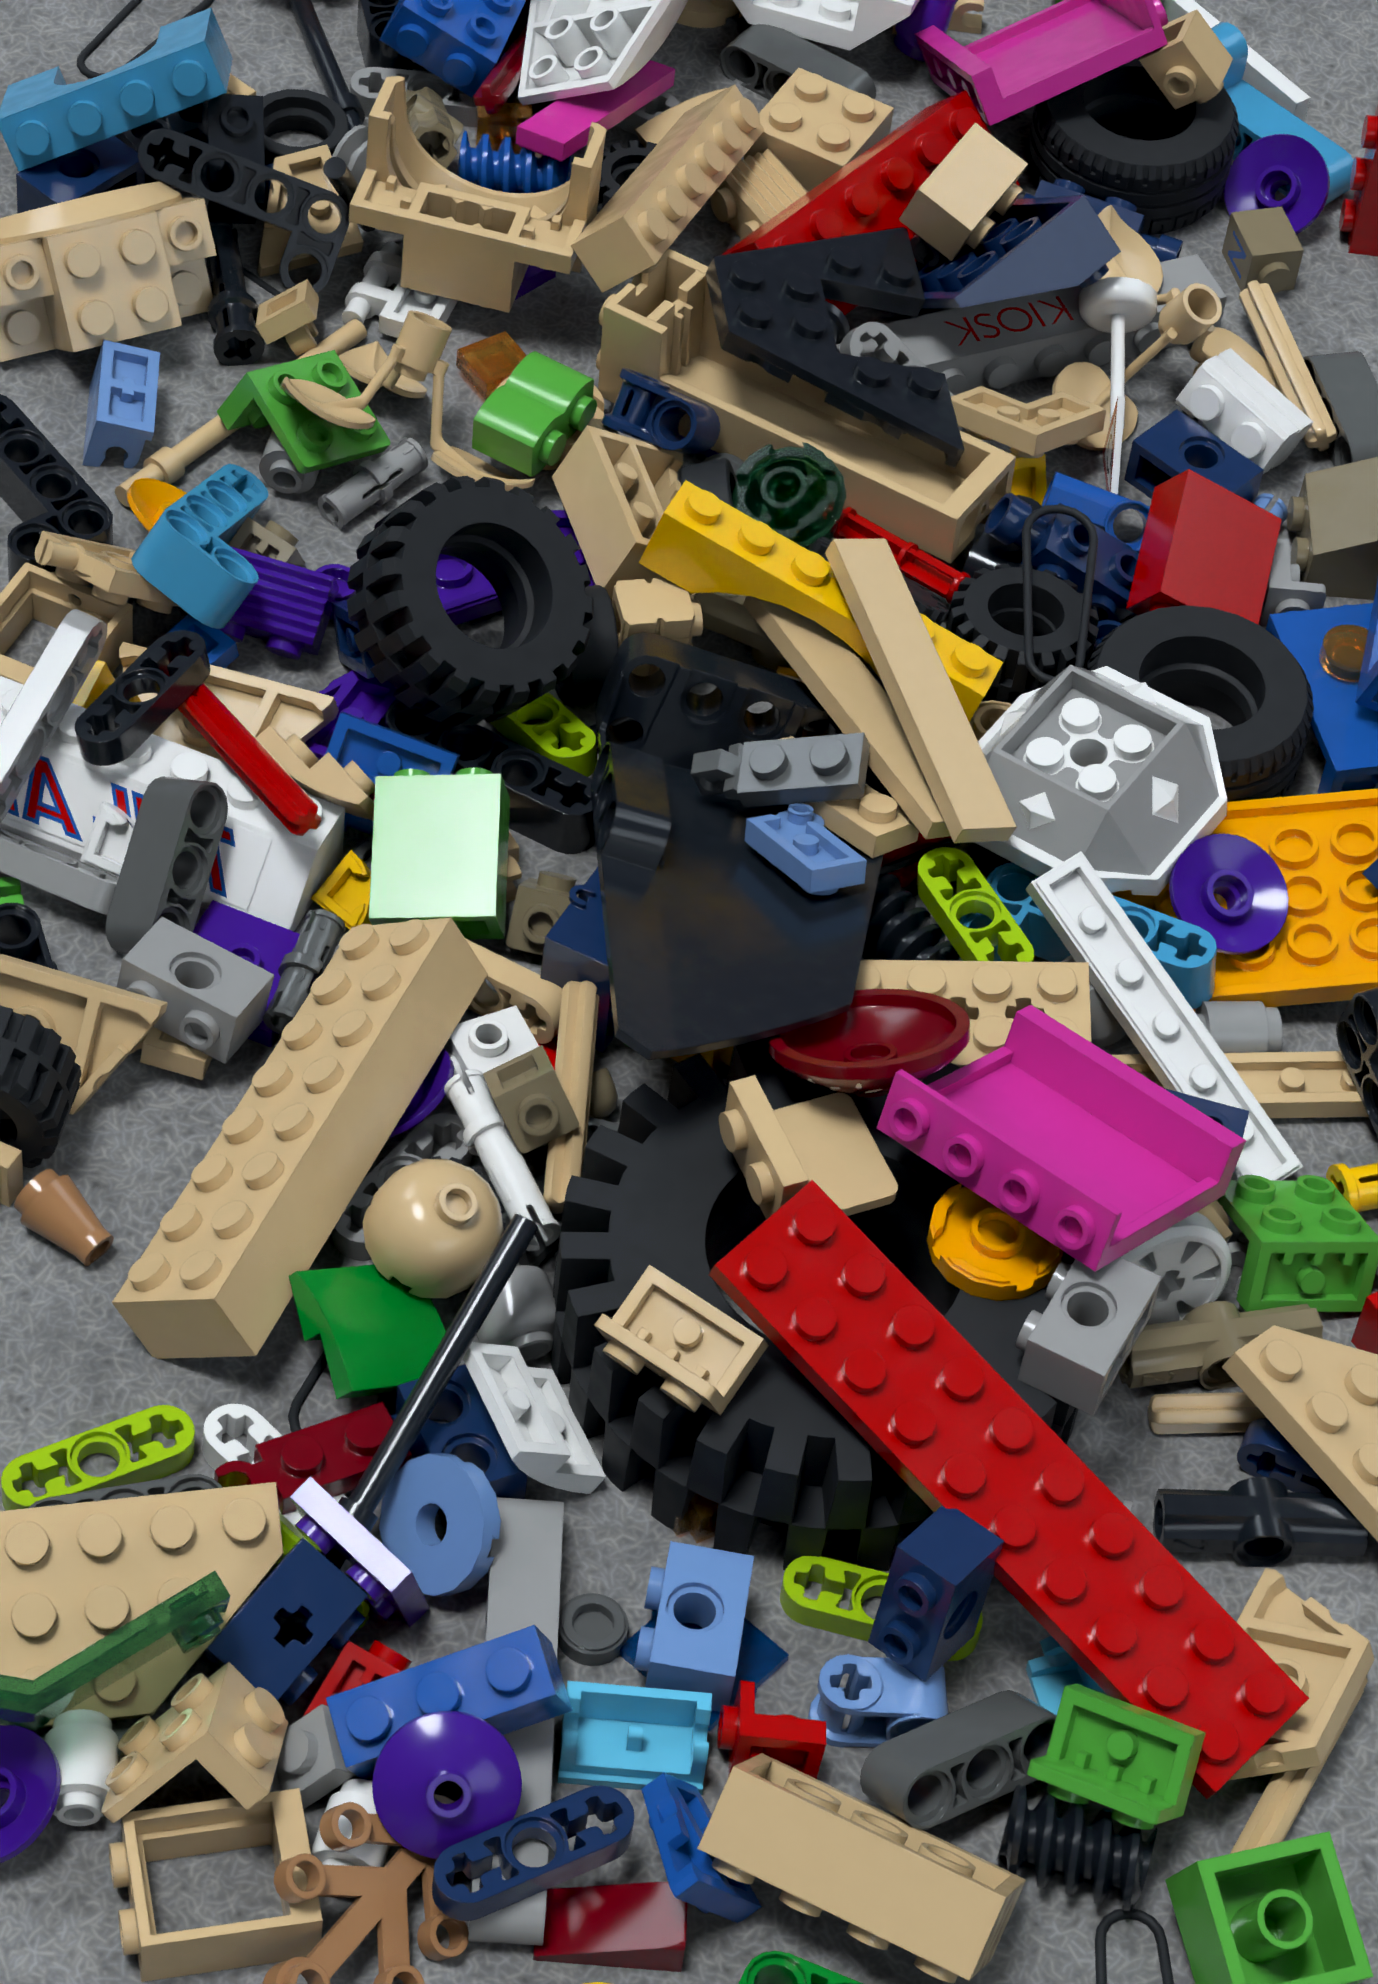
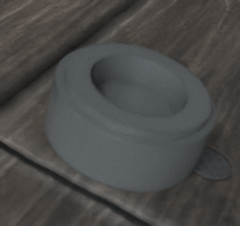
[558,1593,628,1666]

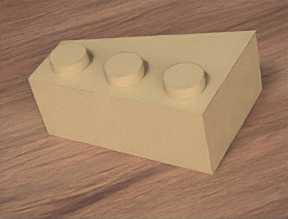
[552,425,683,601]

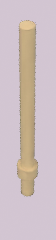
[115,319,367,507]

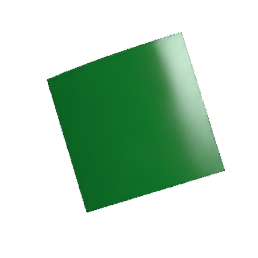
[289,1265,446,1399]

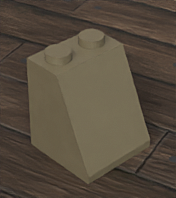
[1287,457,1378,600]

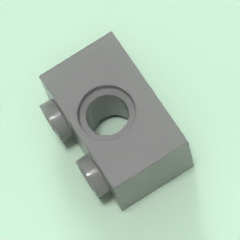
[117,917,274,1064]
[1015,1257,1162,1416]

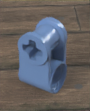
[808,1654,948,1748]

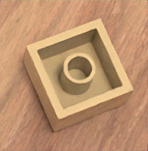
[744,68,894,192]

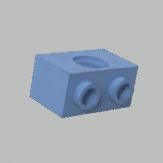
[634,1541,754,1713]

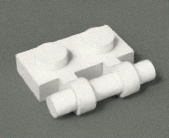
[342,241,458,338]

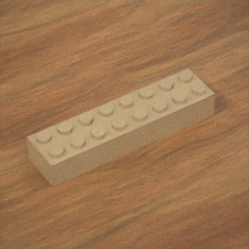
[112,917,488,1359]

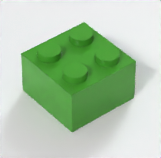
[1165,1831,1373,1984]

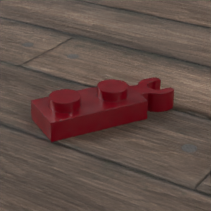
[214,1402,412,1515]

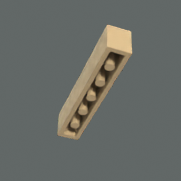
[571,84,765,293]

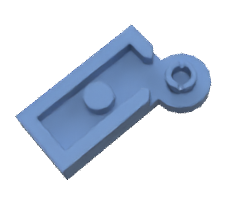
[745,803,867,895]

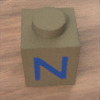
[1222,207,1304,293]

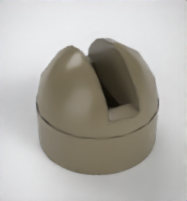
[589,1067,618,1119]

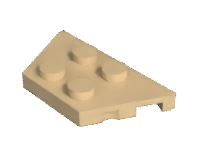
[119,642,339,762]
[0,953,168,1115]
[1191,1568,1375,1786]

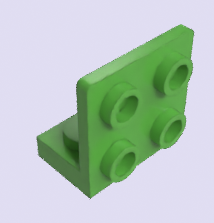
[217,350,391,474]
[1217,1175,1378,1312]

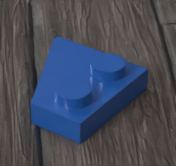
[641,1772,762,1923]

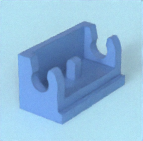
[82,340,160,468]

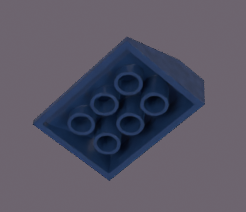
[916,195,1121,308]

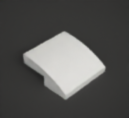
[463,1342,606,1494]

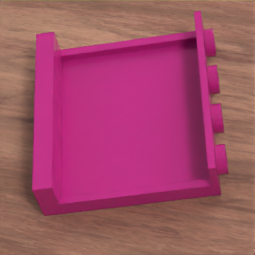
[915,0,1168,126]
[877,1005,1246,1272]

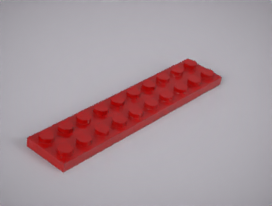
[708,1180,1309,1799]

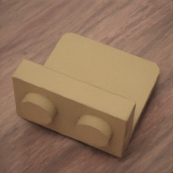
[719,1075,898,1220]
[101,1662,288,1823]

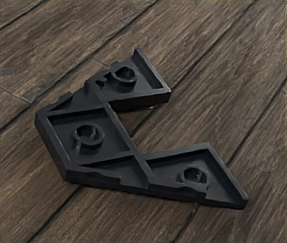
[705,227,964,467]

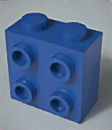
[379,0,526,98]

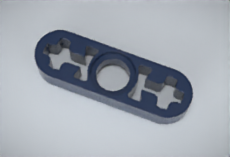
[432,1786,634,1921]

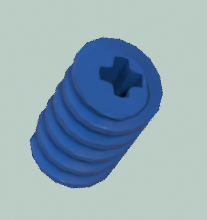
[457,131,574,193]

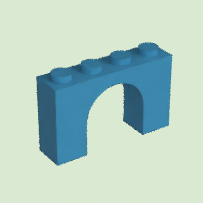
[0,8,233,172]

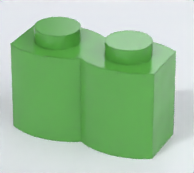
[472,351,597,477]

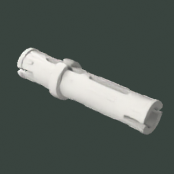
[444,1069,561,1251]

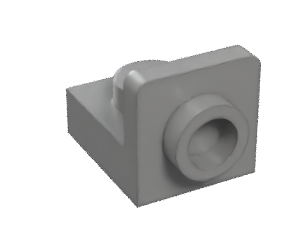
[1259,539,1326,627]
[270,1704,355,1810]

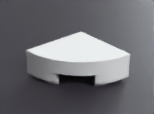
[80,802,135,877]

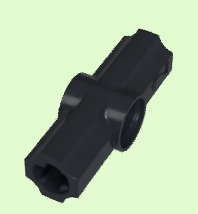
[1153,1477,1368,1567]

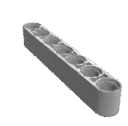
[468,1497,564,1946]

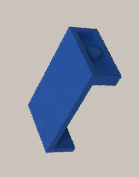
[1266,603,1378,794]

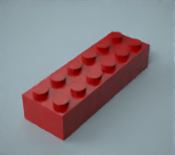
[721,90,1020,315]

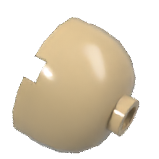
[362,1159,504,1298]

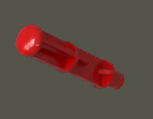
[812,499,971,605]

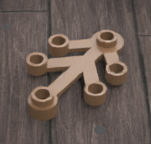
[263,1794,469,1984]

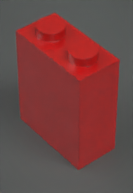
[1126,469,1282,625]

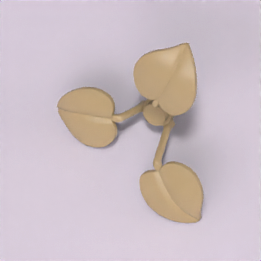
[1052,205,1282,451]
[280,310,535,491]

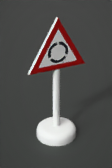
[1079,277,1157,494]

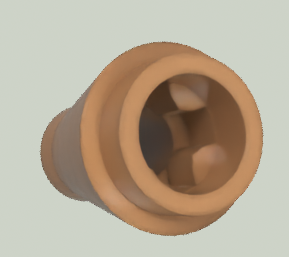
[14,1169,114,1266]

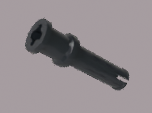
[207,220,265,366]

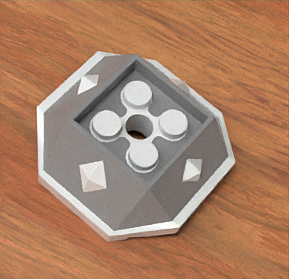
[975,665,1227,896]

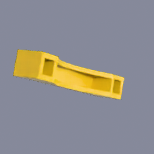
[639,480,1003,722]

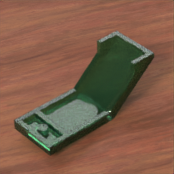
[0,1571,231,1730]

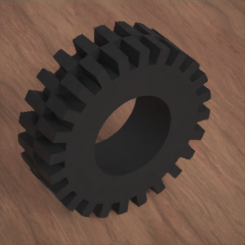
[551,1038,1085,1571]

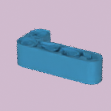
[1211,22,1354,205]
[131,464,269,629]
[959,862,1217,1009]

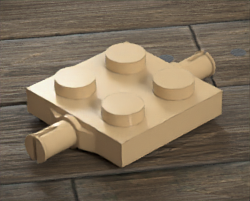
[35,531,180,614]

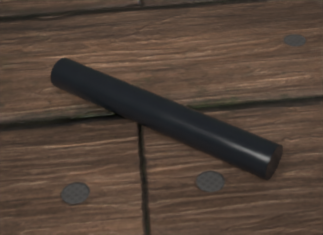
[323,157,375,232]

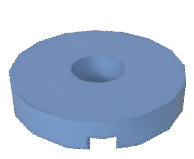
[379,1453,501,1596]

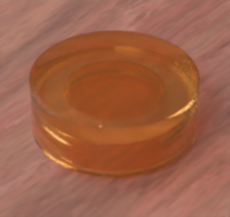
[1319,625,1368,682]

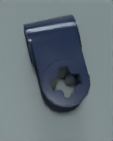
[601,368,720,454]

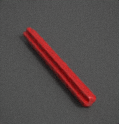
[177,682,321,836]

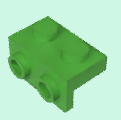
[1027,1683,1206,1830]

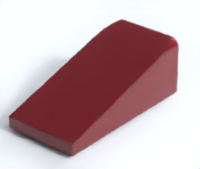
[533,1882,688,1972]

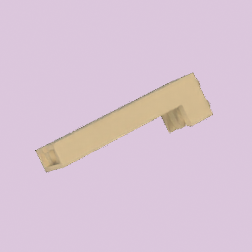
[596,248,1016,563]

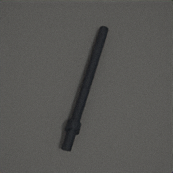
[288,0,365,131]
[321,1214,538,1570]

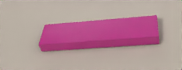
[515,60,675,162]

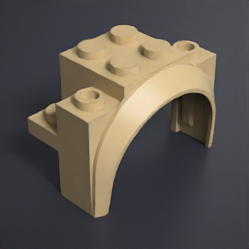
[349,76,607,313]
[0,181,217,362]

